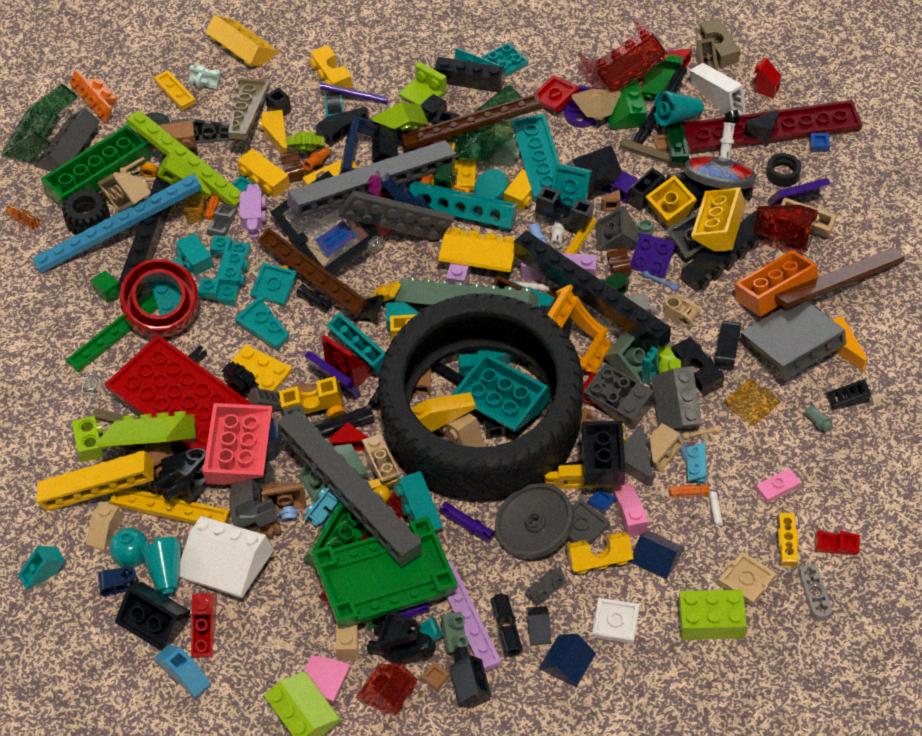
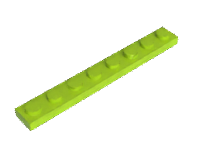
[126,110,242,207]

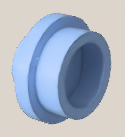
[279,506,299,521]

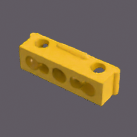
[778,513,799,567]

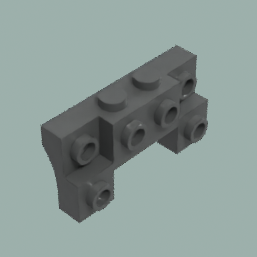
[229,462,277,528]

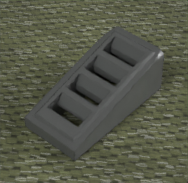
[248,388,283,410]

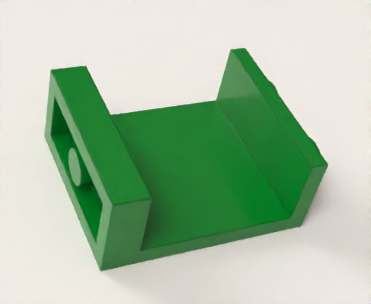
[641,51,683,99]

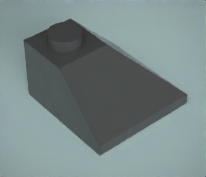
[596,206,638,251]
[667,211,707,259]

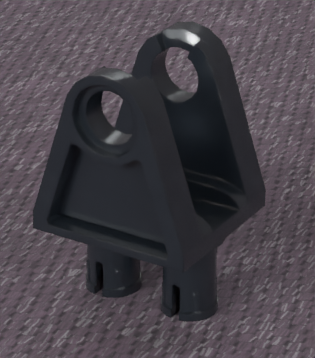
[149,448,208,504]
[367,611,436,666]

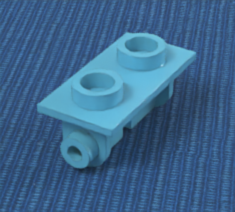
[687,442,707,484]
[304,487,340,526]

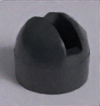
[724,110,740,123]

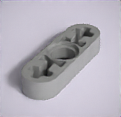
[800,564,831,621]

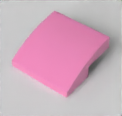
[304,656,350,704]

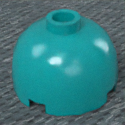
[109,527,150,568]

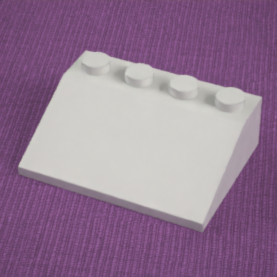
[179,516,274,598]

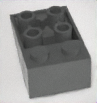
[583,363,655,430]

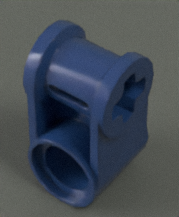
[98,566,140,597]

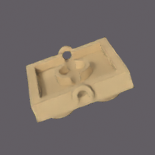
[718,552,777,606]

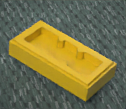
[370,281,401,302]

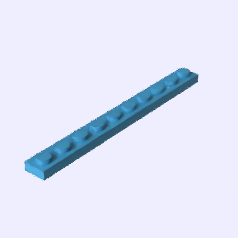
[33,173,202,274]

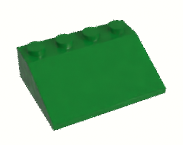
[303,501,374,568]

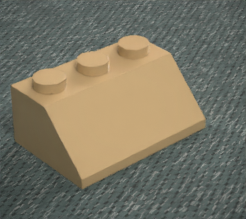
[97,172,151,212]

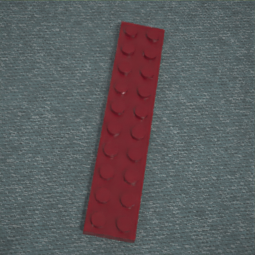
[683,100,862,153]

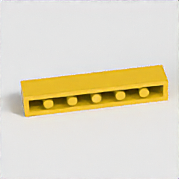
[36,450,154,511]

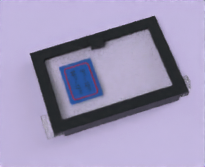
[270,170,385,275]

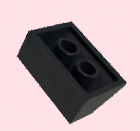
[115,582,191,651]

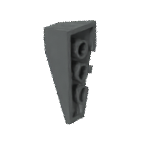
[171,118,236,144]

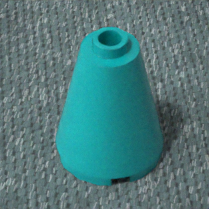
[653,91,704,126]
[140,537,181,597]

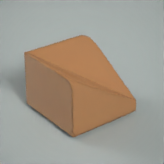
[601,190,620,212]

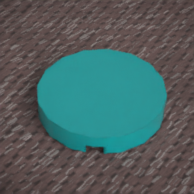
[475,169,509,199]

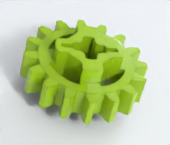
[287,131,325,152]

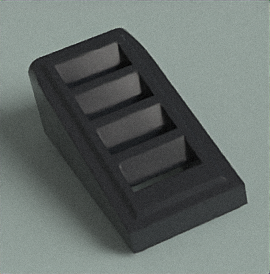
[826,380,871,410]

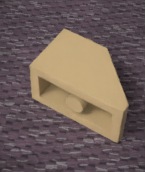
[650,423,684,473]
[86,501,122,551]

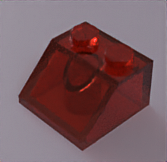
[355,663,418,714]

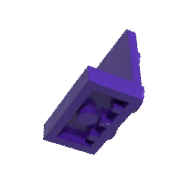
[631,233,678,278]

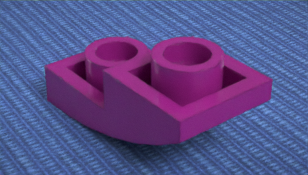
[367,171,381,196]

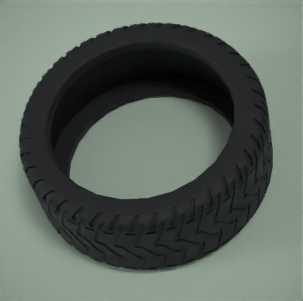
[378,293,583,501]

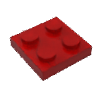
[534,75,580,113]

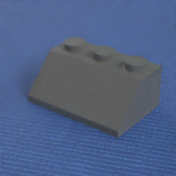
[651,366,702,431]

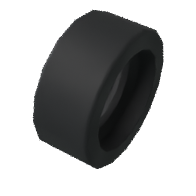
[766,153,801,187]

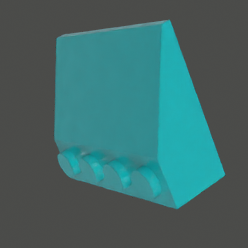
[451,353,551,432]

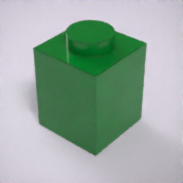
[91,270,120,303]

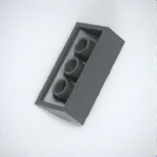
[34,107,100,172]

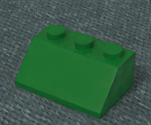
[601,76,648,129]

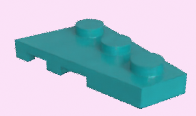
[235,296,290,350]

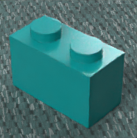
[175,233,214,276]

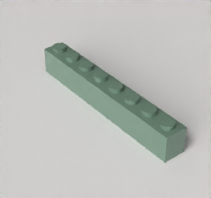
[395,277,539,308]

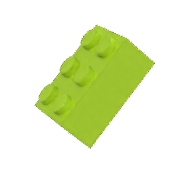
[678,590,747,640]

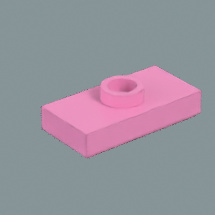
[756,468,801,503]

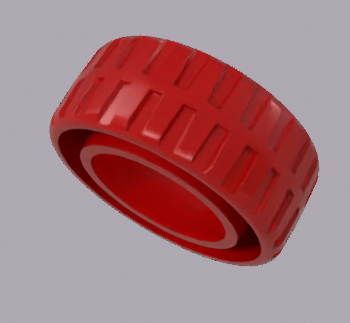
[119,259,199,339]

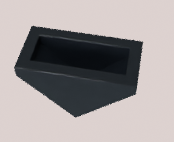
[744,110,779,142]
[526,606,551,646]

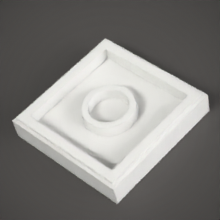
[592,598,640,643]

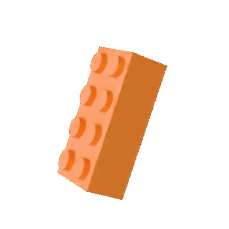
[734,250,818,317]

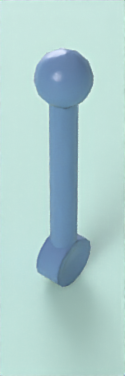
[642,271,678,291]

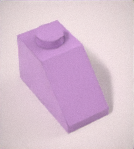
[446,263,472,285]

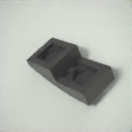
[207,203,237,236]

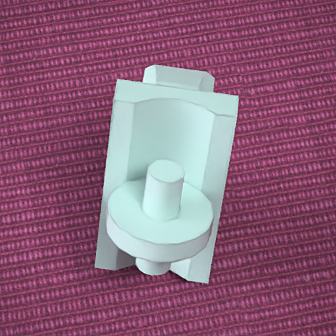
[189,65,220,89]

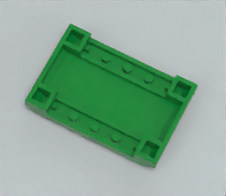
[311,516,458,627]

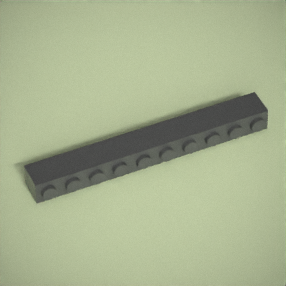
[287,140,456,218]
[278,410,422,567]

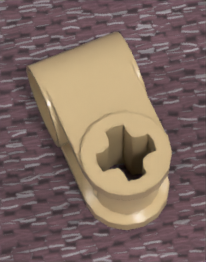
[663,295,701,328]

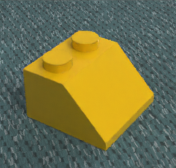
[646,175,697,228]

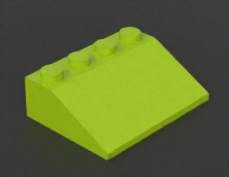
[96,411,196,447]

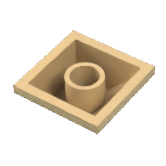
[572,89,621,120]

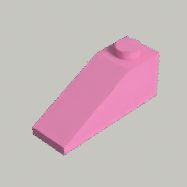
[612,483,648,537]

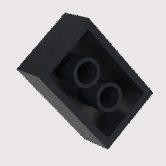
[582,421,626,486]

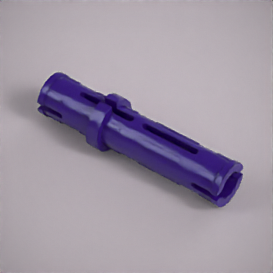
[439,502,495,543]

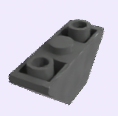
[624,426,655,486]

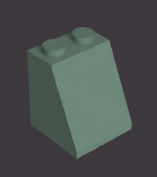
[299,444,368,503]

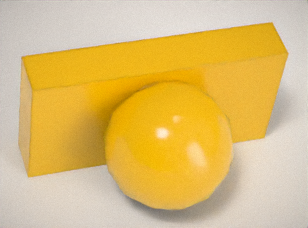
[368,477,398,503]

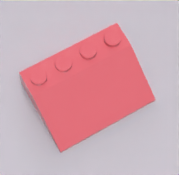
[203,403,273,485]

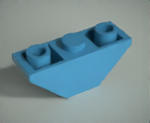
[153,645,211,699]

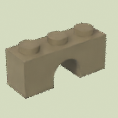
[699,17,741,68]

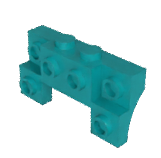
[198,235,251,306]

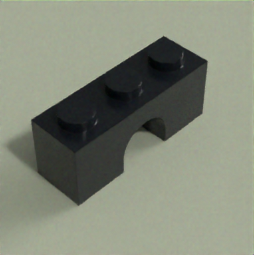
[535,186,594,231]
[671,337,724,397]

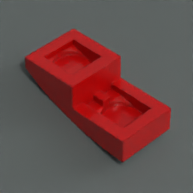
[814,530,860,555]

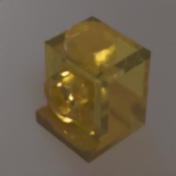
[183,194,207,223]

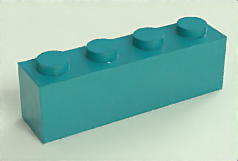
[326,312,385,375]

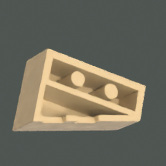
[436,394,485,447]

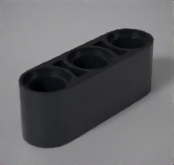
[714,320,742,370]

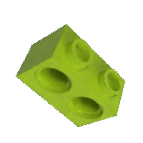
[72,416,106,462]

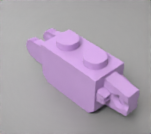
[239,184,266,240]

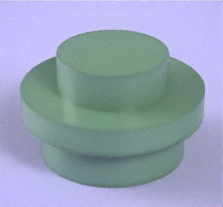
[636,219,654,235]

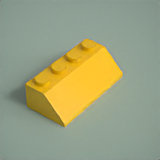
[206,14,279,67]
[691,187,746,251]
[438,227,518,272]

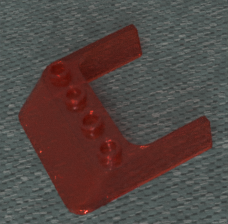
[578,17,668,92]

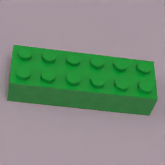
[41,124,151,208]

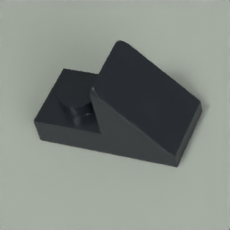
[350,294,384,325]

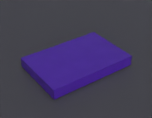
[768,178,830,206]
[304,351,361,400]

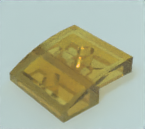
[723,378,780,426]

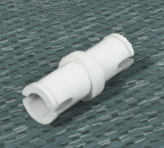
[719,122,735,159]
[550,220,565,248]

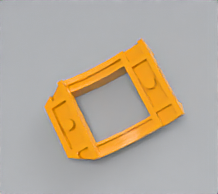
[547,285,611,374]

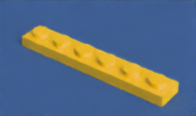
[110,488,230,524]

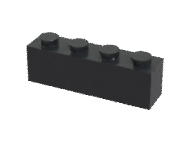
[434,57,505,93]

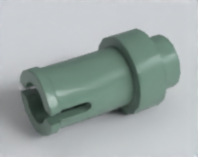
[805,405,833,432]

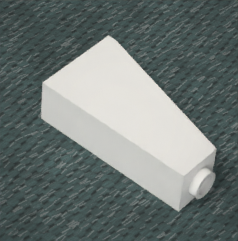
[690,63,746,115]

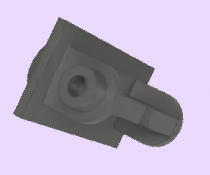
[524,567,566,607]

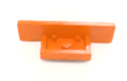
[70,70,118,122]

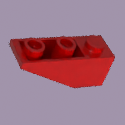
[191,593,216,657]

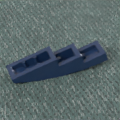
[382,173,433,210]

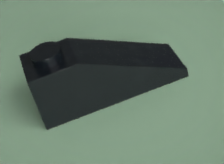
[315,107,369,147]

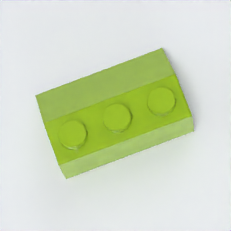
[372,102,429,132]
[264,671,341,736]

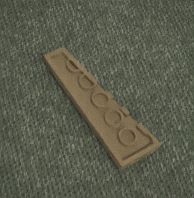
[228,78,270,140]

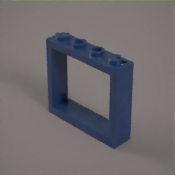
[339,115,414,192]

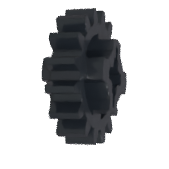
[222,361,259,398]

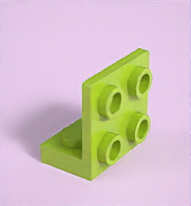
[399,62,447,105]

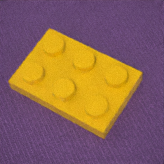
[230,344,293,391]

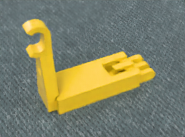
[545,424,627,489]

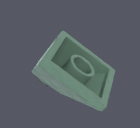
[493,121,519,167]

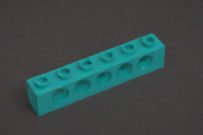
[409,181,518,230]

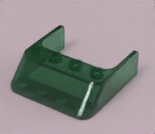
[1,84,78,162]
[454,84,522,162]

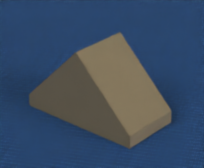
[695,38,719,71]

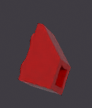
[753,57,782,99]

